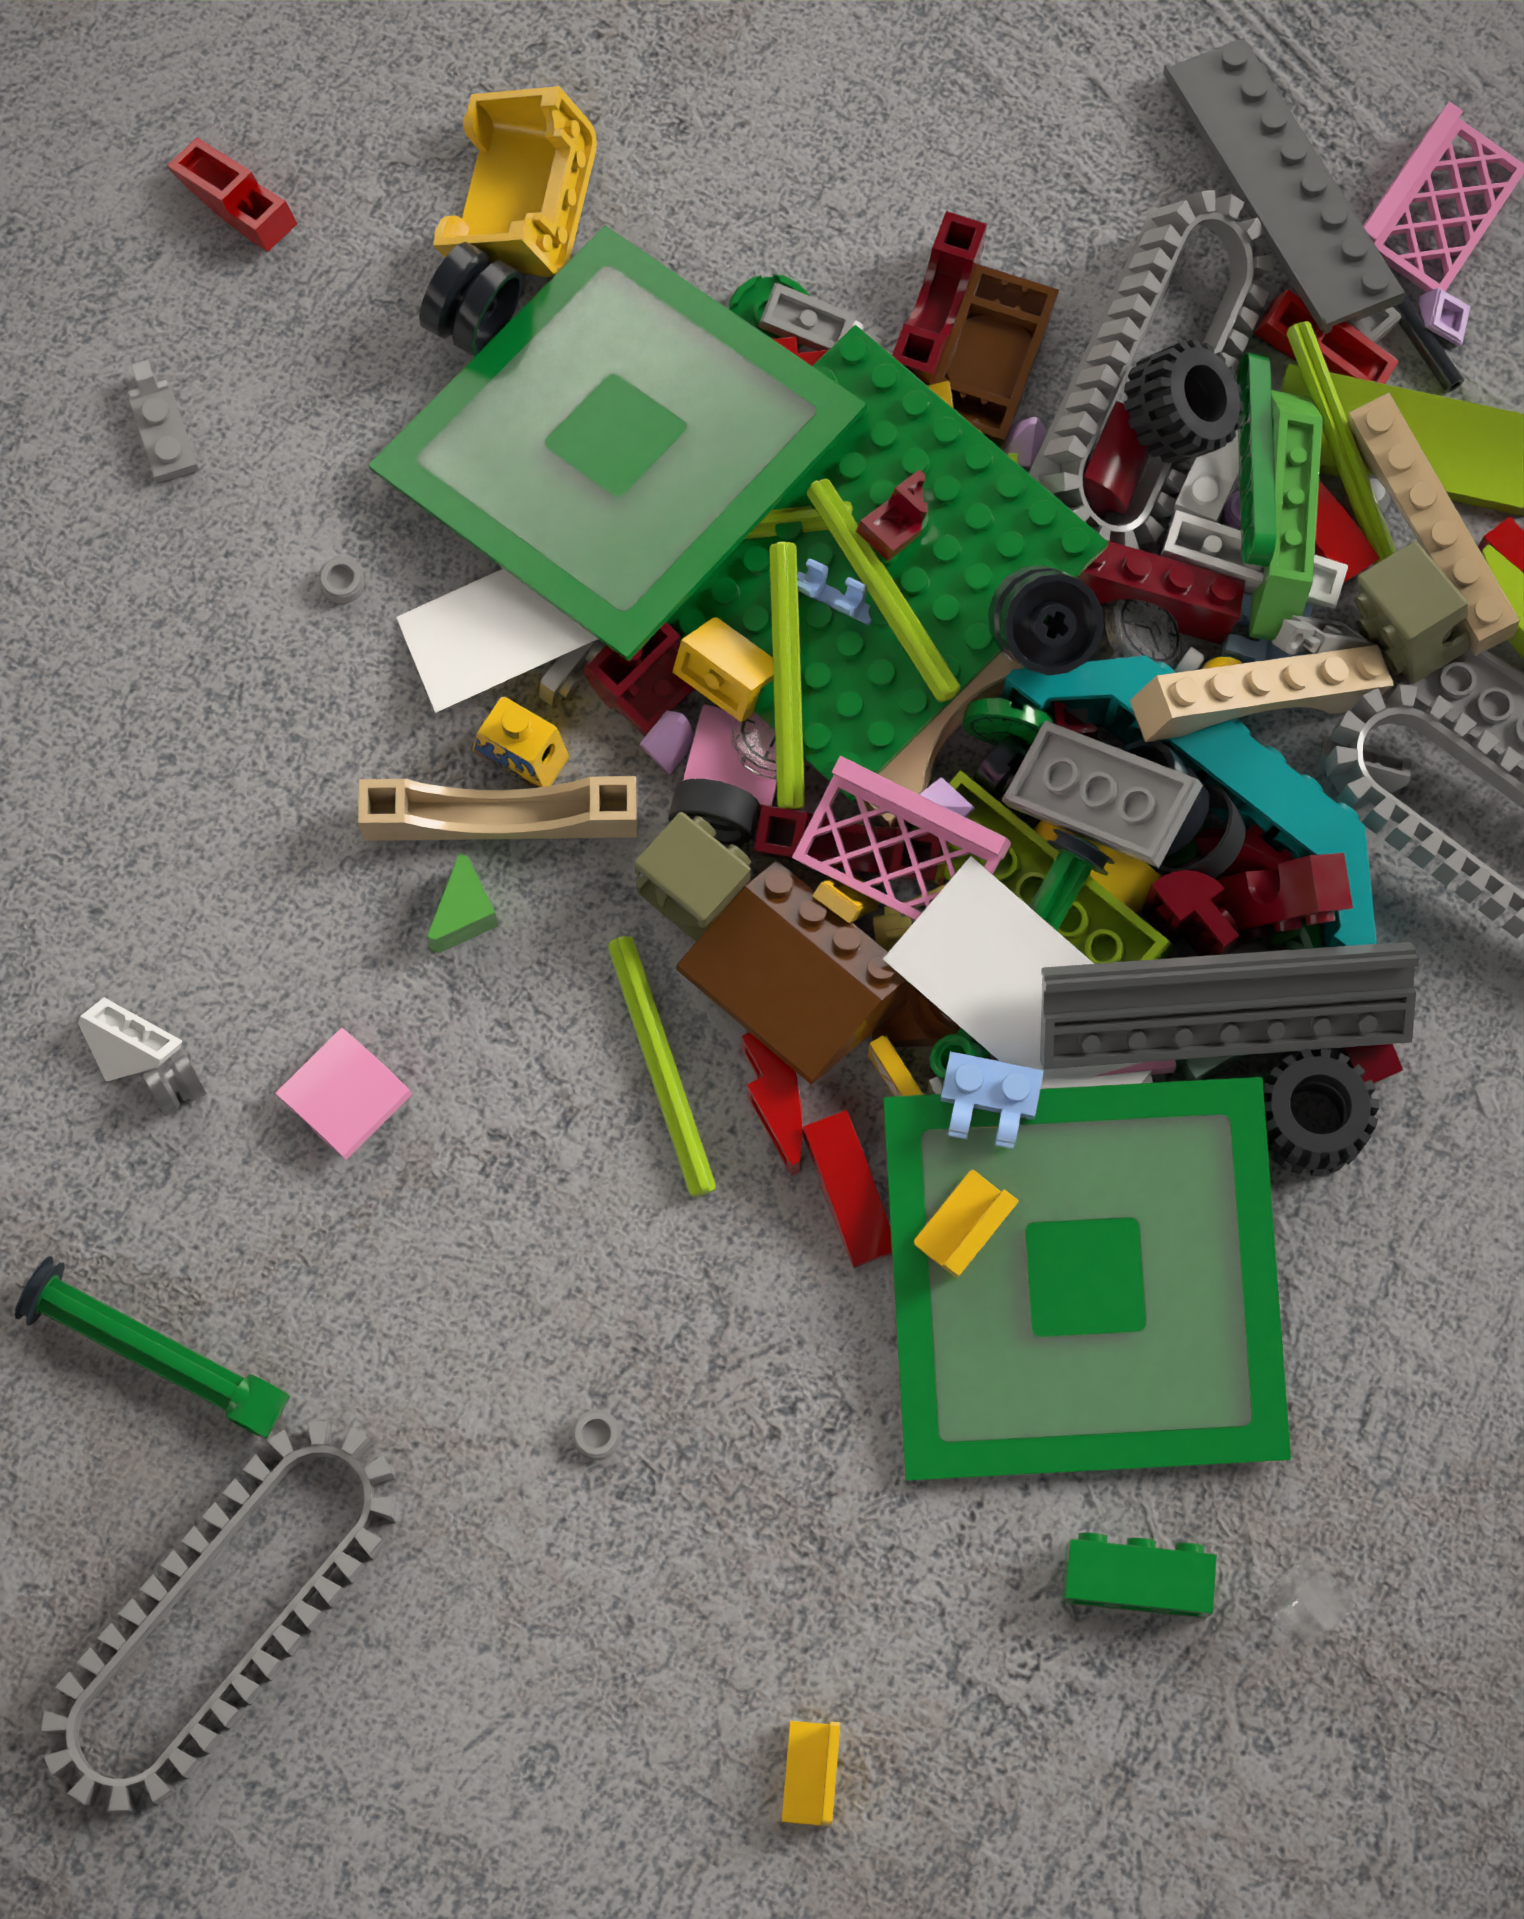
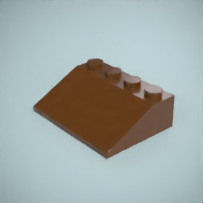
[676,861,911,1085]

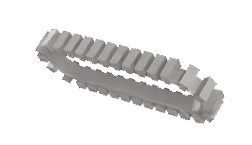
[1039,190,1273,549]
[1325,684,1524,939]
[41,1421,399,1813]

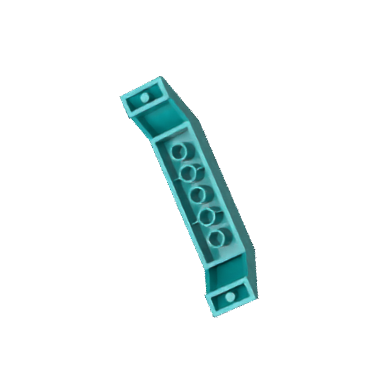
[1001,655,1377,948]

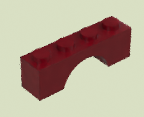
[892,211,987,385]
[1077,540,1245,645]
[754,805,950,886]

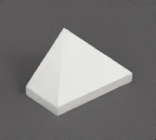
[78,998,183,1082]

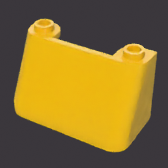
[433,86,597,277]

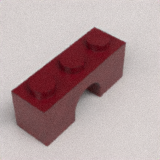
[1215,853,1353,940]

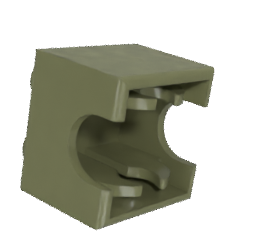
[1354,541,1470,684]
[634,812,751,941]

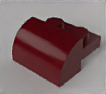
[1082,401,1150,520]
[584,622,694,737]
[1141,870,1239,956]

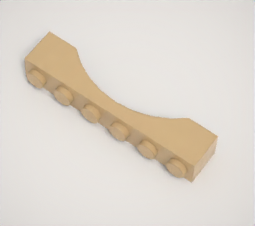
[1348,393,1520,656]
[1130,645,1394,742]
[855,652,1025,828]
[358,776,638,841]

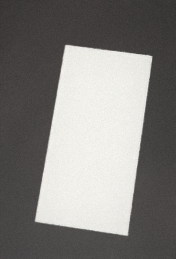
[396,569,598,713]
[883,856,1152,1089]

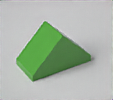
[427,853,498,953]

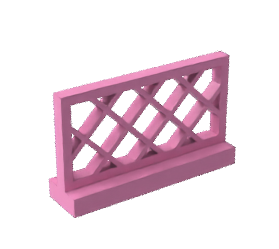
[1363,101,1524,292]
[792,756,1011,920]

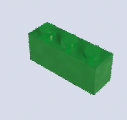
[1061,1532,1217,1619]

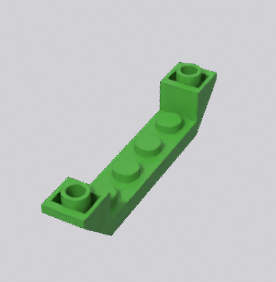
[1249,390,1323,641]

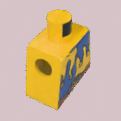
[472,697,570,788]

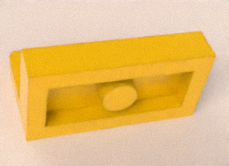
[673,618,774,723]
[914,1170,1019,1279]
[781,1721,840,1827]

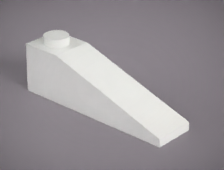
[1169,375,1239,526]
[1160,510,1348,609]

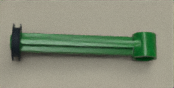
[930,829,1115,1080]
[14,1256,291,1439]

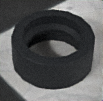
[668,779,760,845]

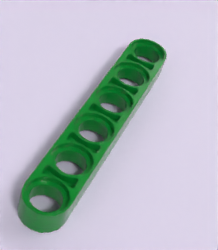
[1237,353,1277,567]

